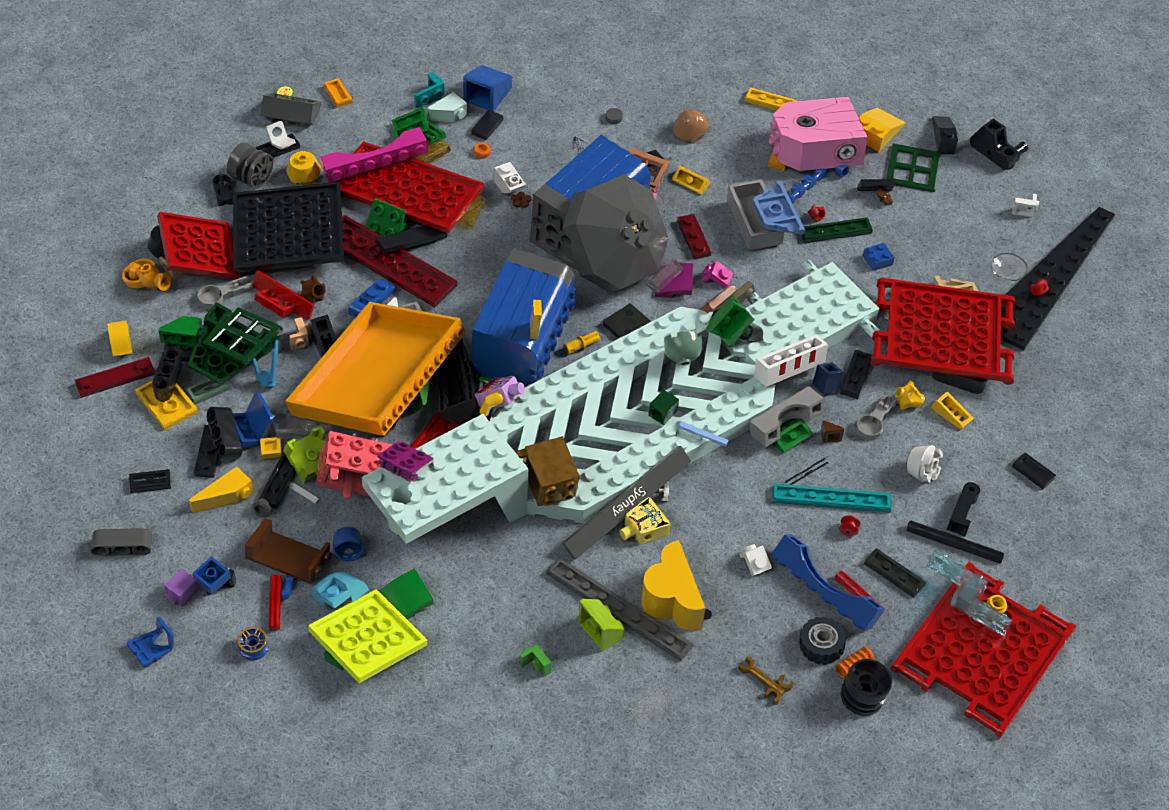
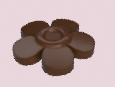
[877,188,893,205]
[511,192,531,208]

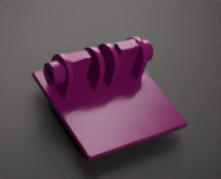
[377,441,433,482]

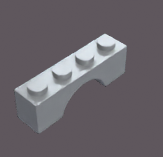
[750,386,824,447]

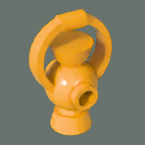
[122,258,172,291]

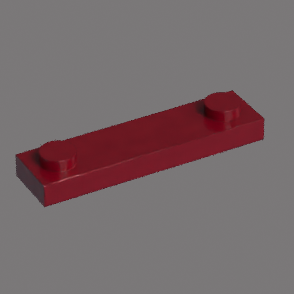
[75,357,155,398]

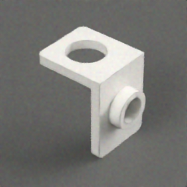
[266,121,296,149]

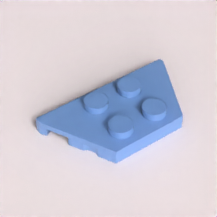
[752,181,805,235]

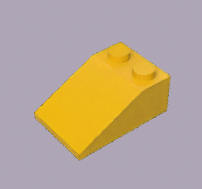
[858,108,906,152]

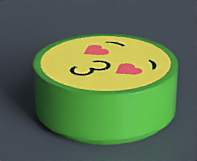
[276,86,294,96]

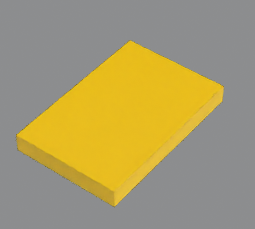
[135,380,198,430]

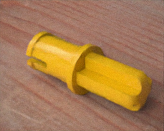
[563,331,600,355]

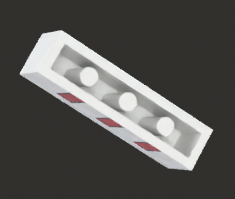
[754,335,828,387]

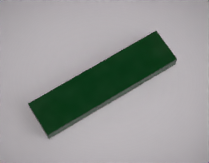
[802,217,873,243]

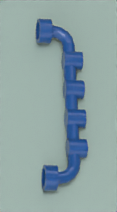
[787,165,849,204]

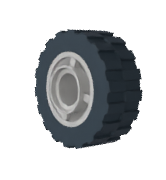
[799,617,846,664]

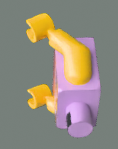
[475,376,525,416]

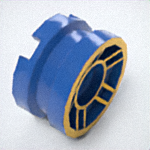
[237,627,269,661]

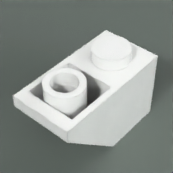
[494,162,526,193]

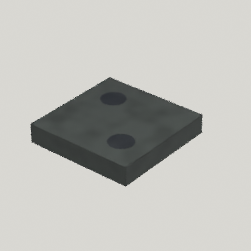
[602,303,652,339]

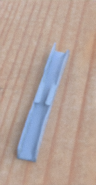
[678,421,729,447]

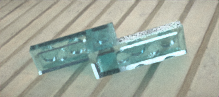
[927,550,1013,636]

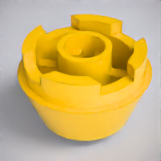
[286,151,321,185]

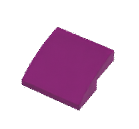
[655,263,693,298]

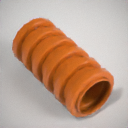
[836,646,875,680]

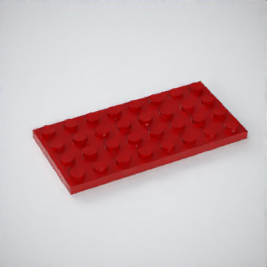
[334,141,484,233]

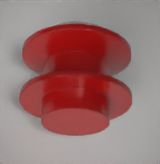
[839,515,861,536]

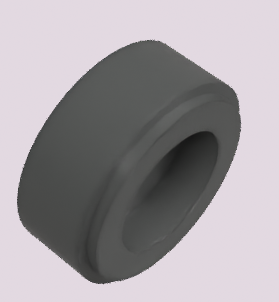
[605,108,623,124]

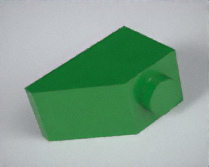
[158,316,203,347]

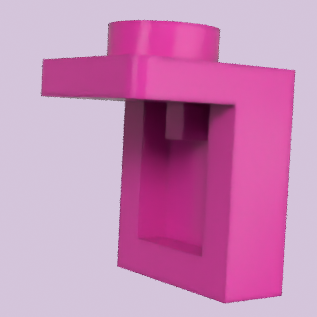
[702,261,733,288]

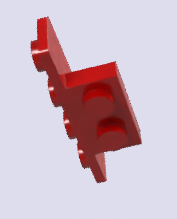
[252,271,314,320]

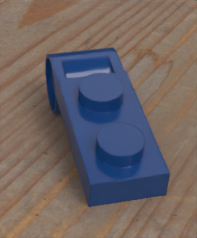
[348,279,396,318]

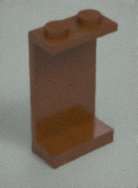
[245,518,332,584]

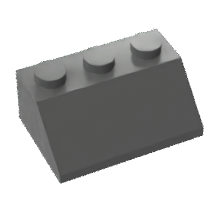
[261,93,322,127]

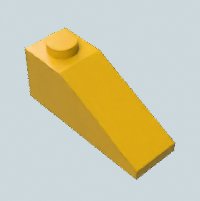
[189,467,254,513]

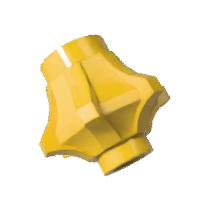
[895,381,925,410]

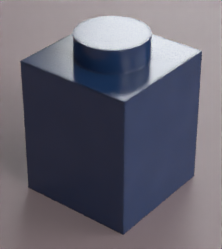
[812,362,843,394]

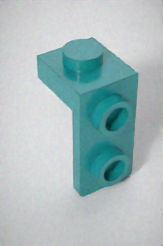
[414,72,444,108]

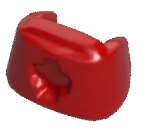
[808,205,826,221]
[1030,279,1049,296]

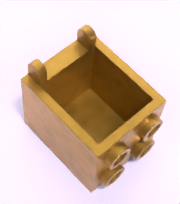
[516,436,580,507]

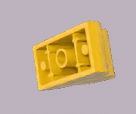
[641,540,705,631]

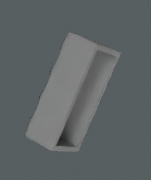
[727,179,784,250]

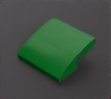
[392,107,429,139]
[772,418,813,453]
[379,568,434,620]

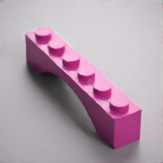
[320,127,428,183]

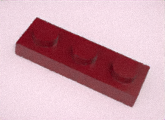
[677,214,711,259]

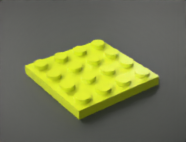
[308,589,427,683]

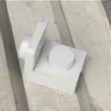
[1012,194,1039,217]

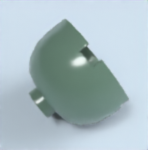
[664,331,702,366]

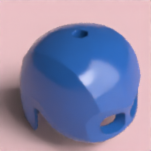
[333,527,364,562]

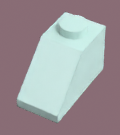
[427,92,467,122]

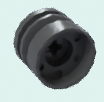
[227,142,273,188]

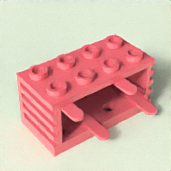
[316,431,392,499]

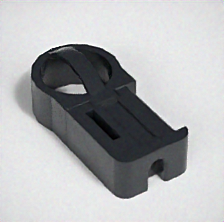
[213,174,233,206]

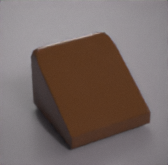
[820,421,844,443]

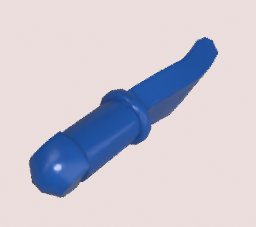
[281,575,297,599]

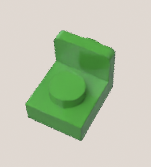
[519,644,551,676]

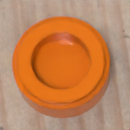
[474,143,491,159]

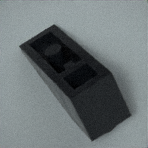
[932,116,958,154]
[308,314,337,358]

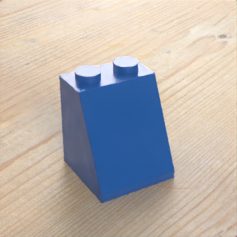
[463,65,512,111]

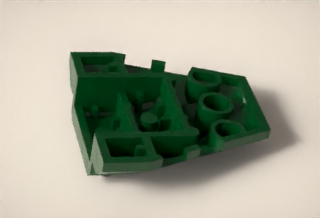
[188,302,280,385]

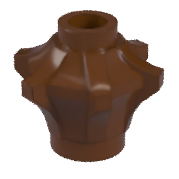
[299,276,326,303]

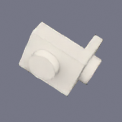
[739,544,772,576]

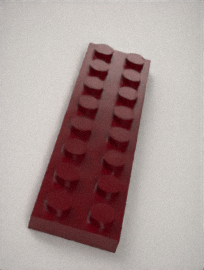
[342,215,457,308]

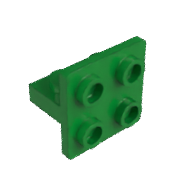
[366,199,410,236]
[706,295,755,346]

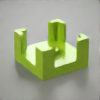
[283,425,325,483]

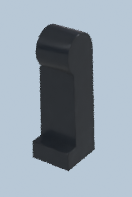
[946,482,980,537]

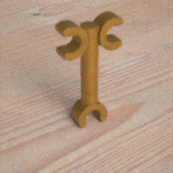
[738,656,794,705]

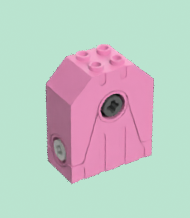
[769,97,867,171]

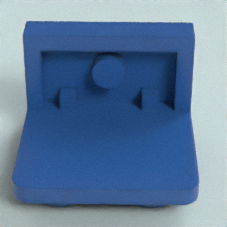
[233,392,274,447]

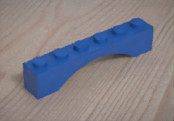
[771,534,885,630]

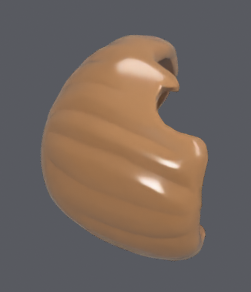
[673,110,708,143]

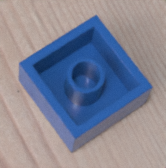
[863,243,894,271]
[192,556,231,594]

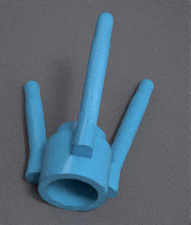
[252,340,278,387]

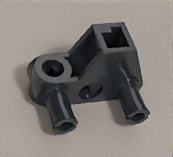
[969,118,1028,170]

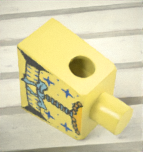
[620,497,671,544]

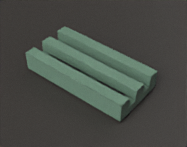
[185,379,229,405]

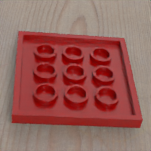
[157,211,240,280]

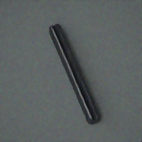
[907,520,1004,563]

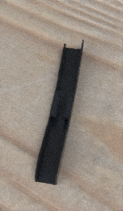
[785,457,828,485]

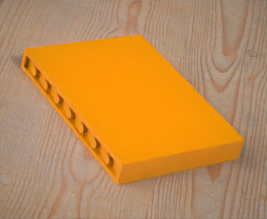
[285,302,466,436]

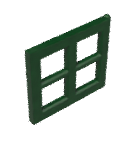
[886,143,940,192]
[202,307,283,366]

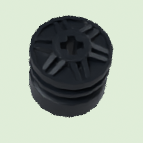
[840,659,892,716]

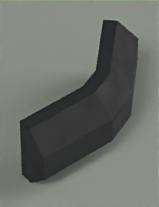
[433,338,477,423]

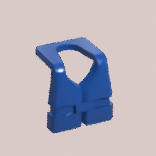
[127,617,174,667]

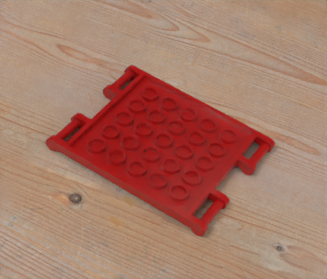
[871,278,1015,385]
[891,562,1077,738]

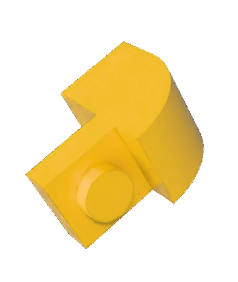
[107,320,132,356]

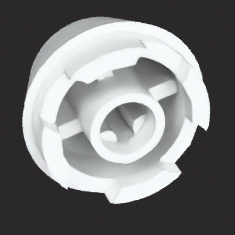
[907,445,943,483]

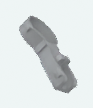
[197,276,253,309]
[856,395,897,440]

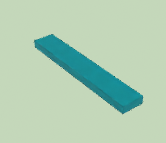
[772,483,891,513]

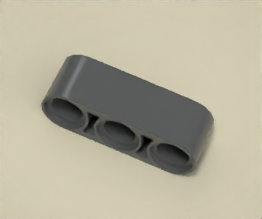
[91,528,152,556]

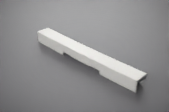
[289,482,319,504]

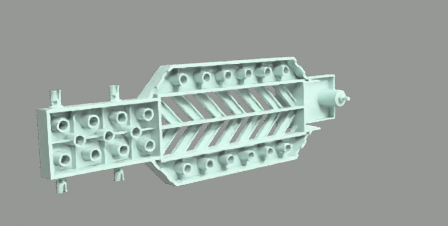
[362,259,880,544]

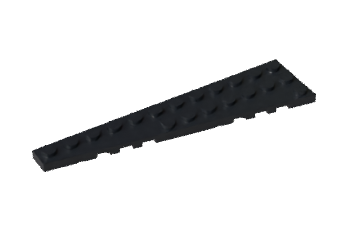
[1001,207,1115,351]

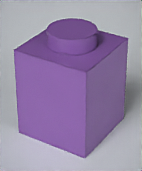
[164,569,199,607]

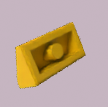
[671,165,711,195]

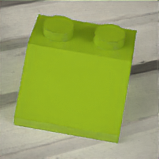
[578,599,624,652]

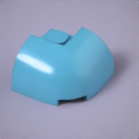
[311,572,369,608]

